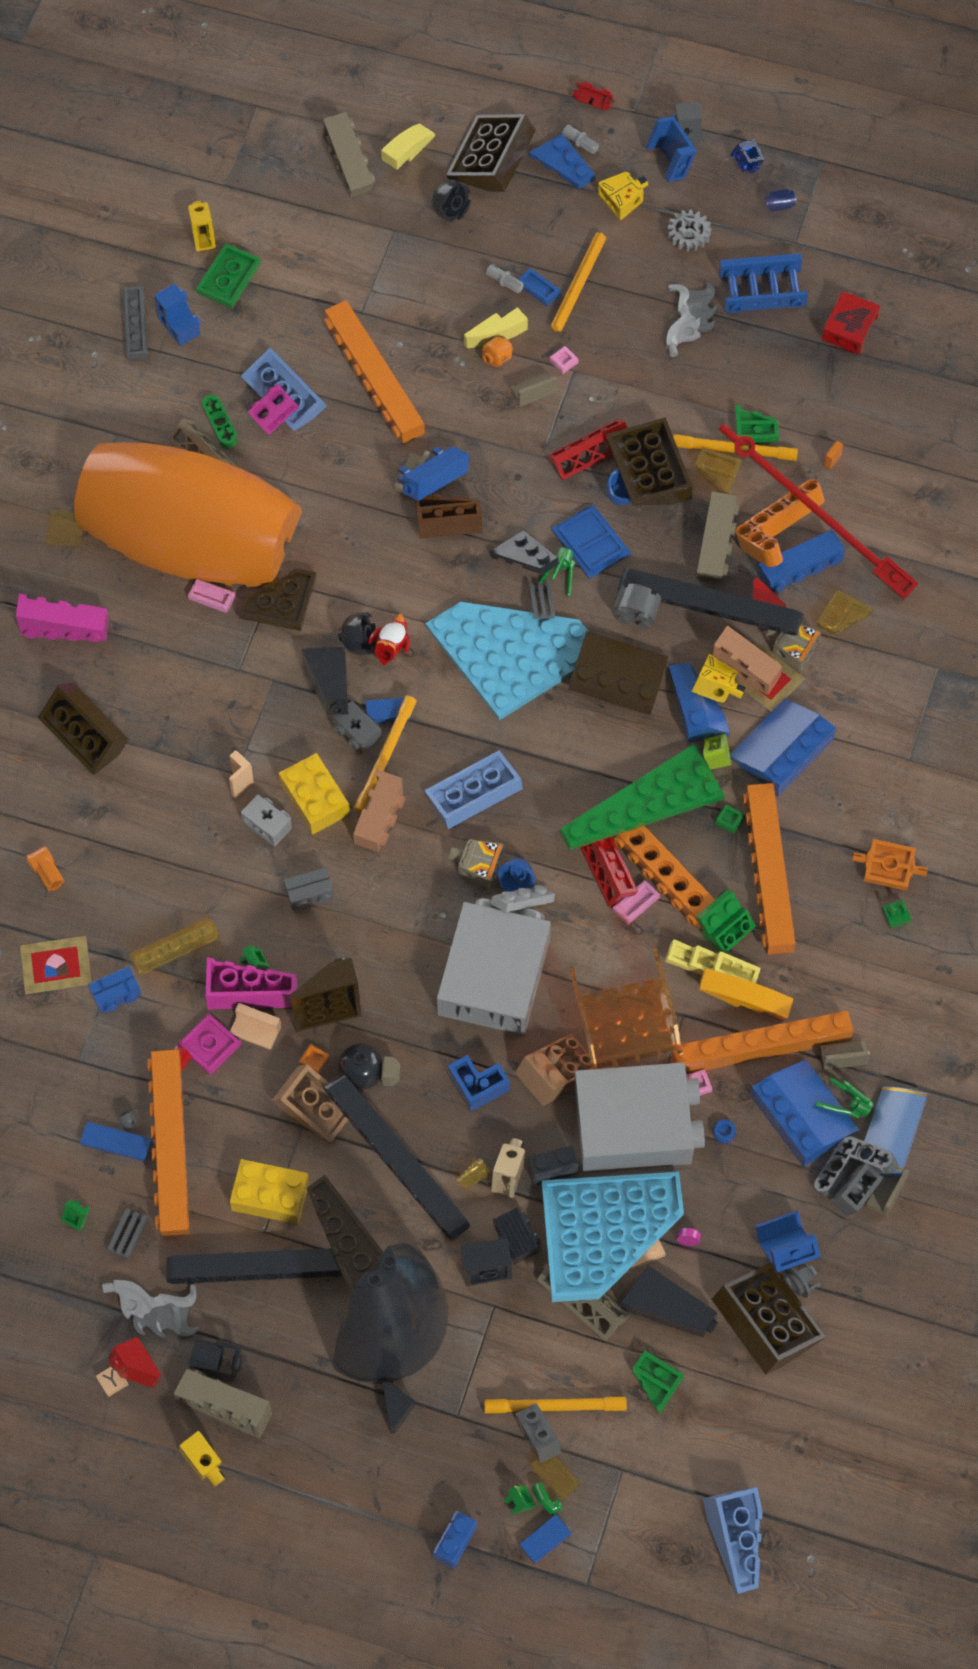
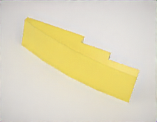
[665,939,760,983]

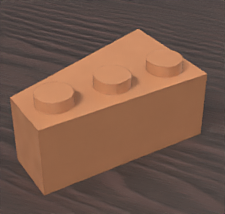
[713,625,782,695]
[353,770,405,852]

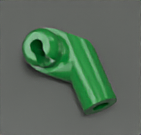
[532,1483,563,1515]

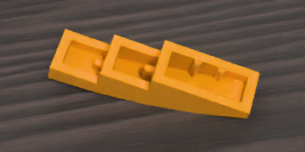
[698,969,793,1021]

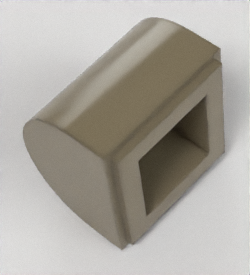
[381,1056,401,1086]

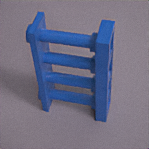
[719,253,808,313]

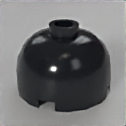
[431,180,471,222]
[338,612,376,655]
[338,1043,382,1089]

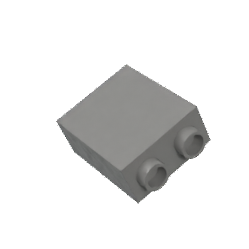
[437,899,551,1035]
[575,1063,705,1172]

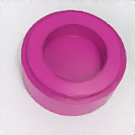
[677,1228,701,1246]

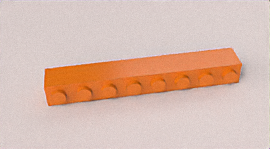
[323,300,425,444]
[743,783,795,955]
[671,1010,853,1074]
[147,1050,190,1236]

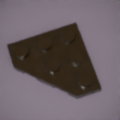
[239,568,317,631]

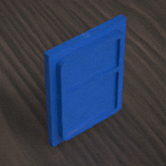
[551,504,631,579]

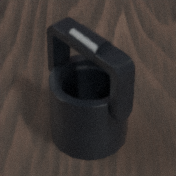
[189,1339,243,1381]

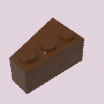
[415,493,482,539]

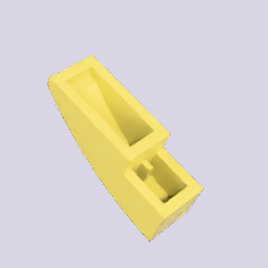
[381,124,435,170]
[464,307,528,348]

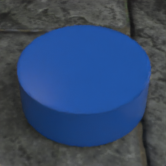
[713,1119,736,1144]

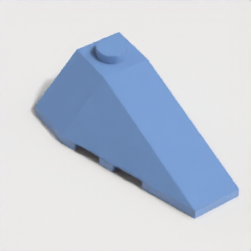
[703,1487,763,1594]

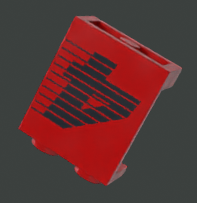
[822,291,880,355]

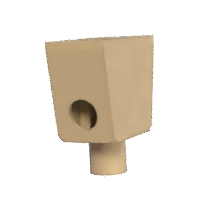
[491,1138,525,1198]

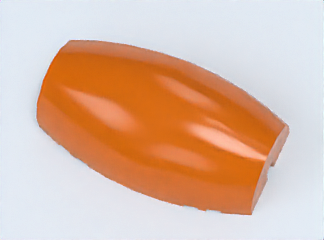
[74,442,302,587]

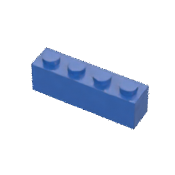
[757,529,845,592]

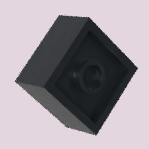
[461,1236,512,1287]

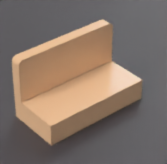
[229,750,254,799]
[230,1003,281,1050]

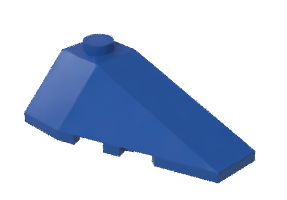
[668,662,730,743]

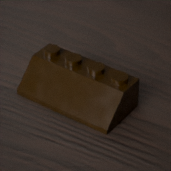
[38,683,129,775]

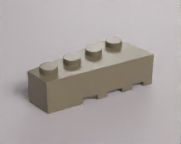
[322,112,375,198]
[697,491,740,582]
[174,1369,272,1439]

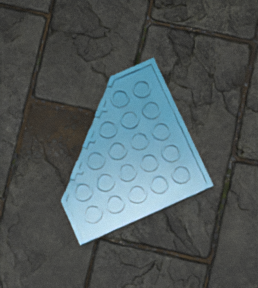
[425,602,589,720]
[542,1172,684,1302]

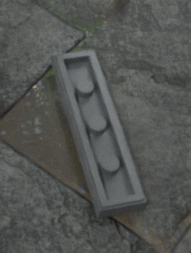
[123,286,148,360]

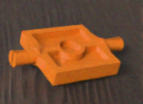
[852,839,928,891]

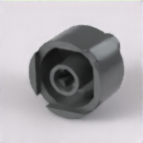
[613,584,662,629]

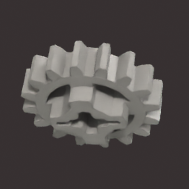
[667,210,711,252]

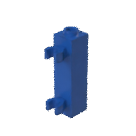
[397,446,469,501]

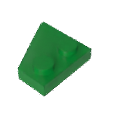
[735,405,779,443]
[632,1350,685,1414]

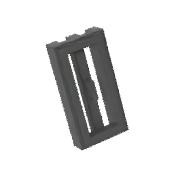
[529,583,555,619]
[107,1208,148,1260]

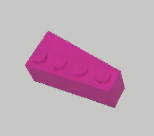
[16,593,109,642]

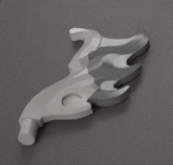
[666,282,717,357]
[102,1280,199,1338]

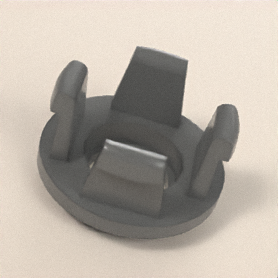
[783,1264,821,1298]

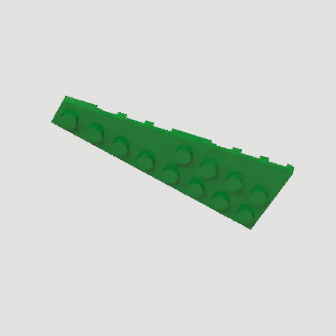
[560,745,725,850]

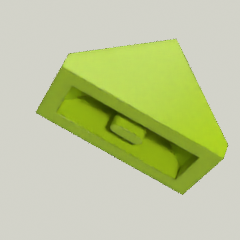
[703,734,732,770]

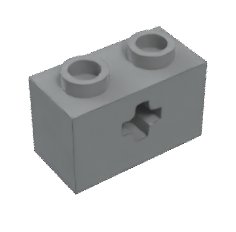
[240,794,292,847]

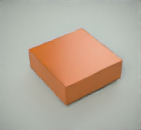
[824,441,843,470]
[299,1044,330,1074]

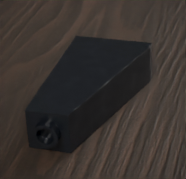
[302,646,349,716]
[621,1265,718,1337]

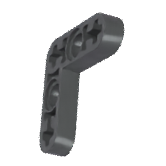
[814,1136,897,1197]

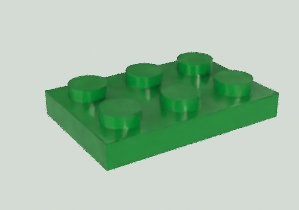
[196,243,261,309]

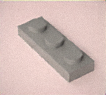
[491,885,555,912]

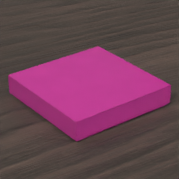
[177,1014,242,1075]

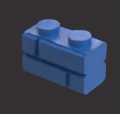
[88,966,141,1013]
[433,1511,477,1570]

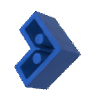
[154,283,201,346]
[448,1055,510,1112]

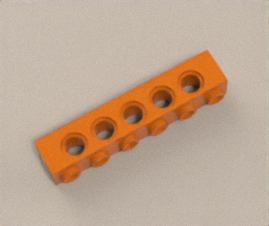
[613,826,715,930]

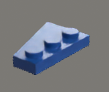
[529,134,596,189]

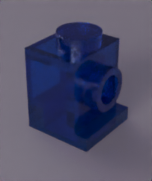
[730,139,765,174]

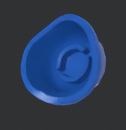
[606,470,631,506]
[498,858,535,892]

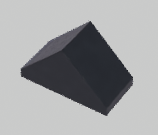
[383,1382,415,1434]

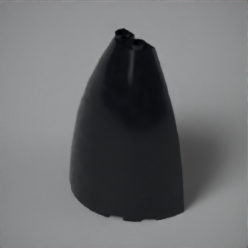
[334,1243,448,1384]

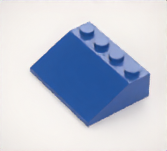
[730,698,836,797]
[750,1059,859,1167]

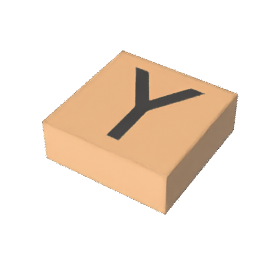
[96,1367,129,1397]

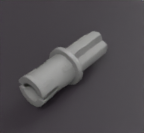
[562,124,599,154]
[486,264,524,293]

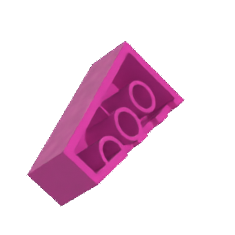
[206,957,298,1010]

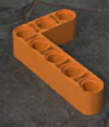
[735,480,825,567]

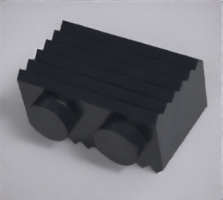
[528,1145,578,1185]
[493,1207,541,1265]

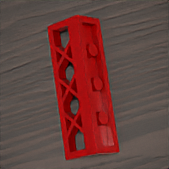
[546,419,628,480]
[580,837,638,908]

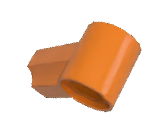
[25,846,64,891]

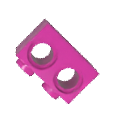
[248,384,299,435]

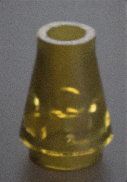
[456,1158,491,1190]

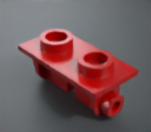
[572,81,615,111]

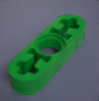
[202,395,237,449]

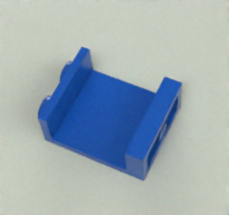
[645,116,697,182]
[755,1210,821,1272]

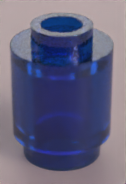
[765,189,796,212]

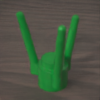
[539,548,575,596]
[815,1077,873,1119]

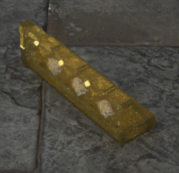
[129,917,219,976]

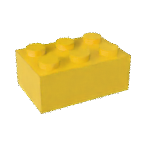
[279,753,350,835]
[230,1159,309,1225]

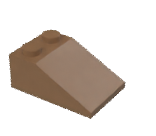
[271,1064,348,1143]

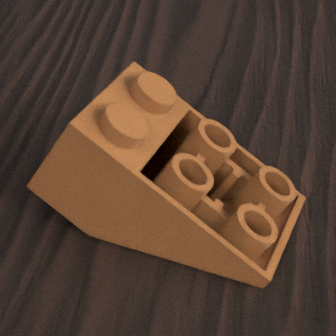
[515,1034,600,1106]

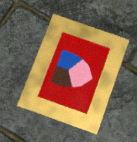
[735,640,805,712]
[20,936,92,994]

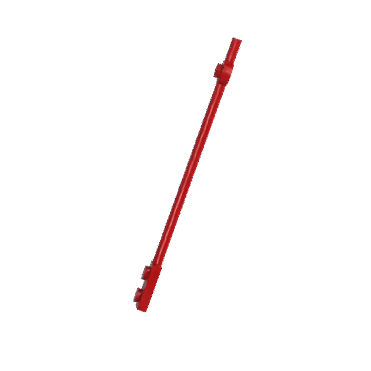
[718,423,919,600]

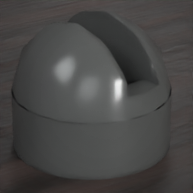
[117,1109,137,1128]

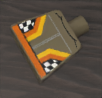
[766,625,821,672]
[449,839,503,889]

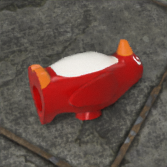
[368,613,410,665]

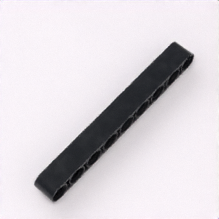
[618,568,804,636]
[323,1073,470,1241]
[166,1248,343,1284]

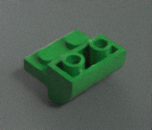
[696,889,756,953]

